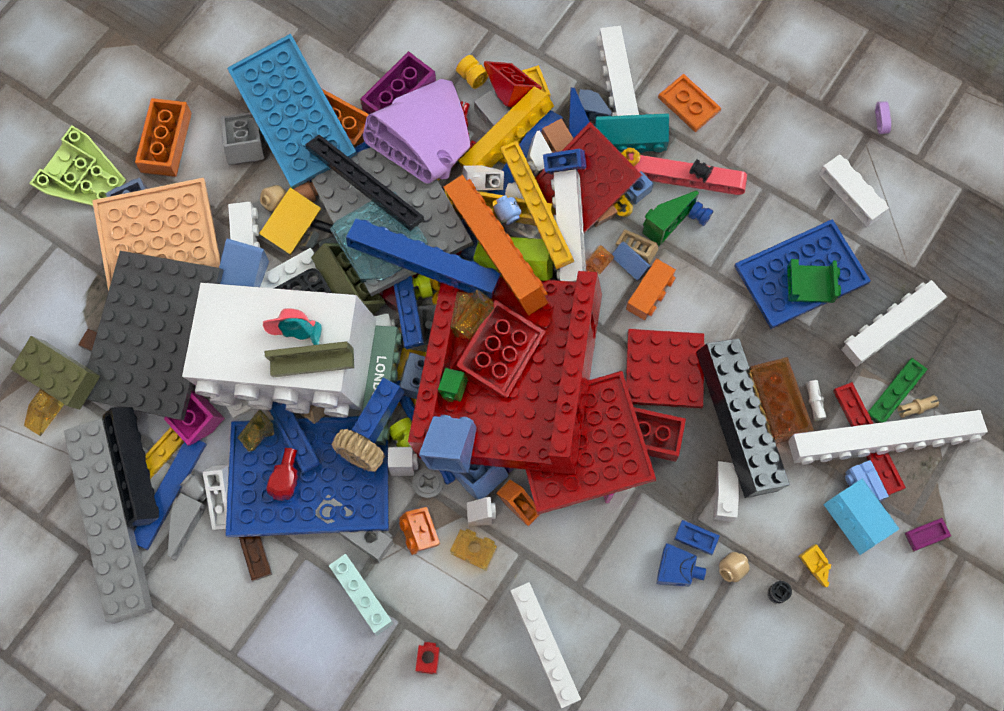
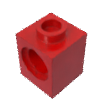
[415,642,440,675]

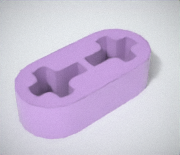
[875,102,891,134]

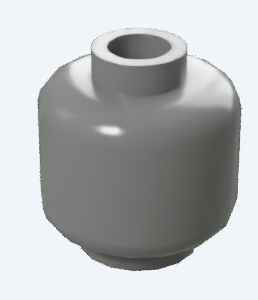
[180,473,207,502]

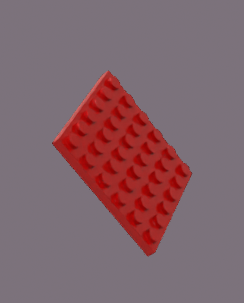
[526,371,656,515]

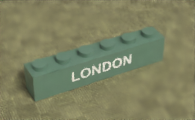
[362,325,403,445]

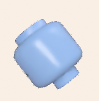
[494,195,521,225]

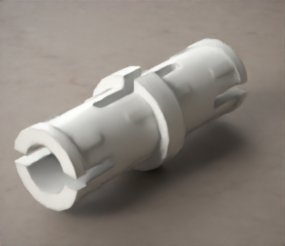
[805,380,827,421]

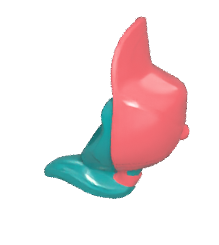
[263,308,322,345]

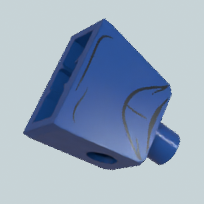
[656,543,706,587]

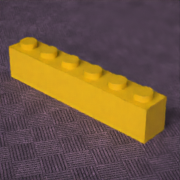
[458,86,554,168]

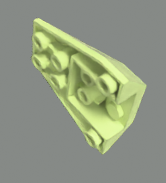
[29,125,126,206]

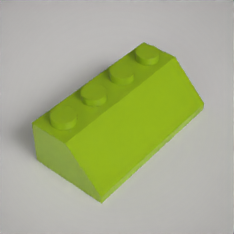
[473,237,553,281]

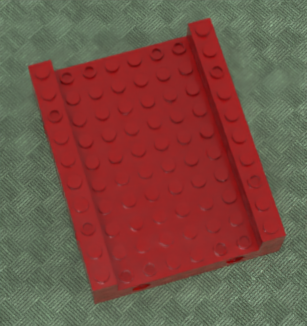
[408,271,602,474]

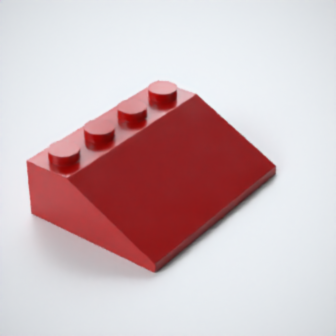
[452,300,545,398]

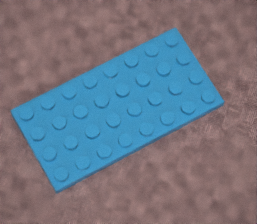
[227,34,357,189]

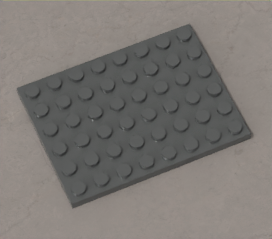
[86,251,224,421]

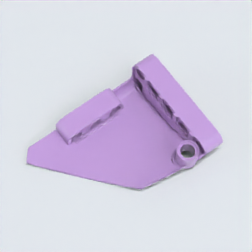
[363,79,470,184]

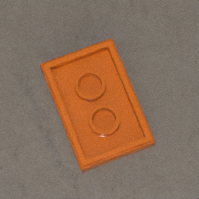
[658,74,721,132]

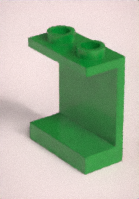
[787,259,841,303]

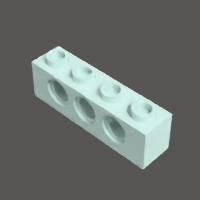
[329,554,394,636]

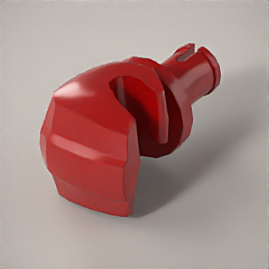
[266,448,298,501]

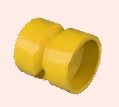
[456,55,489,89]

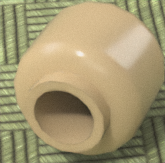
[260,185,287,211]
[719,552,750,582]

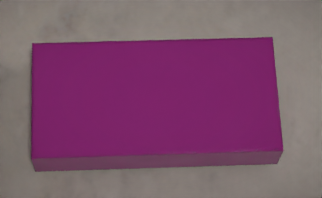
[904,518,951,552]

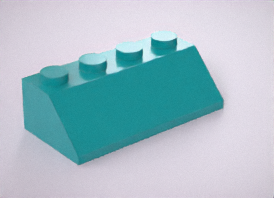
[595,113,669,153]

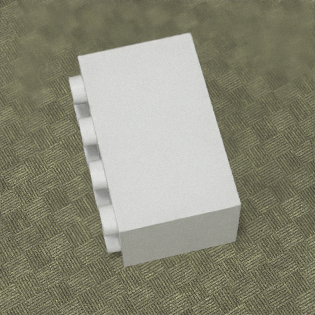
[182,283,376,418]

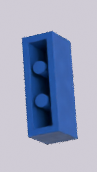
[352,378,405,443]

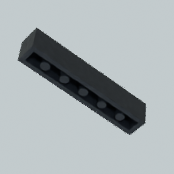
[103,407,159,527]

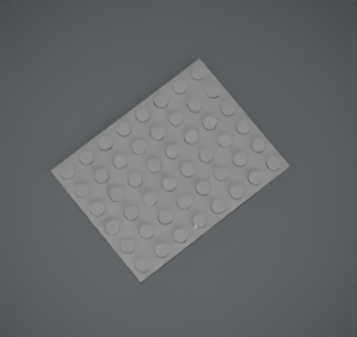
[311,148,473,297]

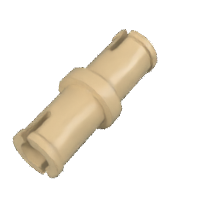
[897,395,939,418]

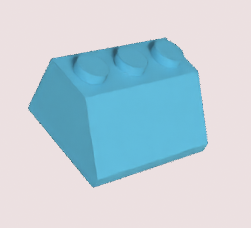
[823,478,899,555]

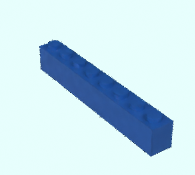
[346,218,501,301]

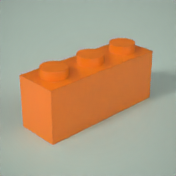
[626,258,676,320]

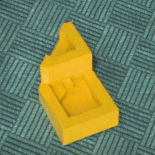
[799,544,831,587]

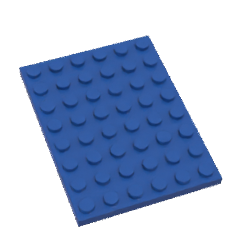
[226,416,389,537]

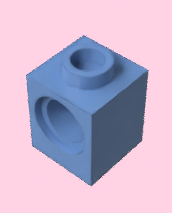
[625,171,653,204]

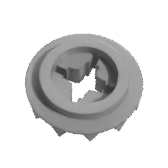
[412,467,444,499]

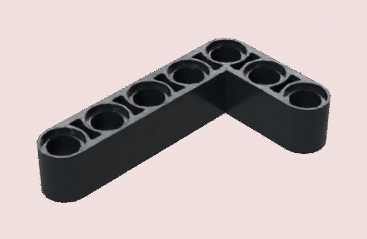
[273,268,332,293]

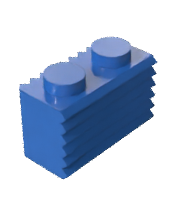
[543,148,586,174]

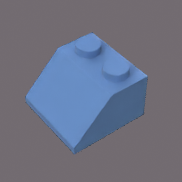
[451,464,508,500]

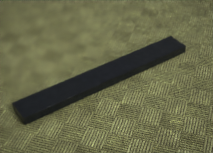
[305,135,424,231]

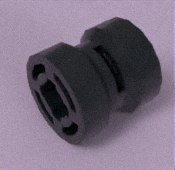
[768,581,792,604]

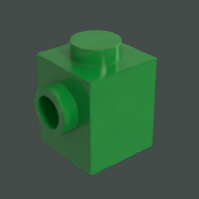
[438,368,468,402]

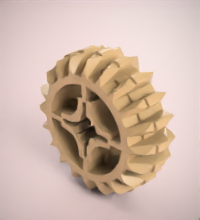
[332,429,385,471]

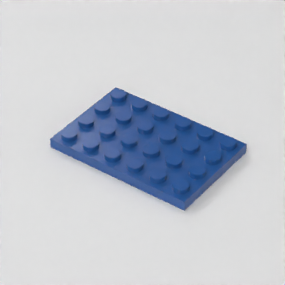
[734,219,871,329]

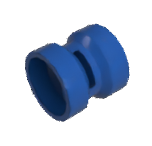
[688,201,714,226]

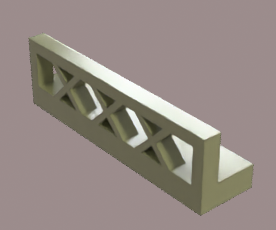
[264,341,354,377]

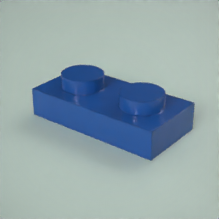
[674,520,720,555]

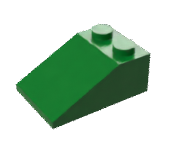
[642,190,699,246]

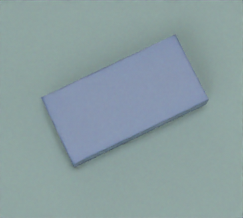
[611,242,651,281]

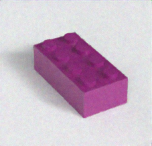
[360,51,436,114]

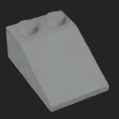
[221,112,264,165]

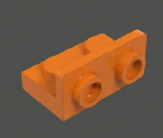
[399,507,440,555]

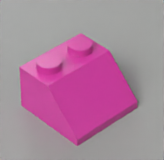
[164,391,225,446]

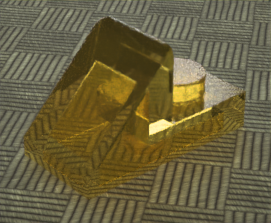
[237,409,274,452]

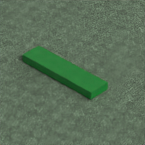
[868,358,928,423]

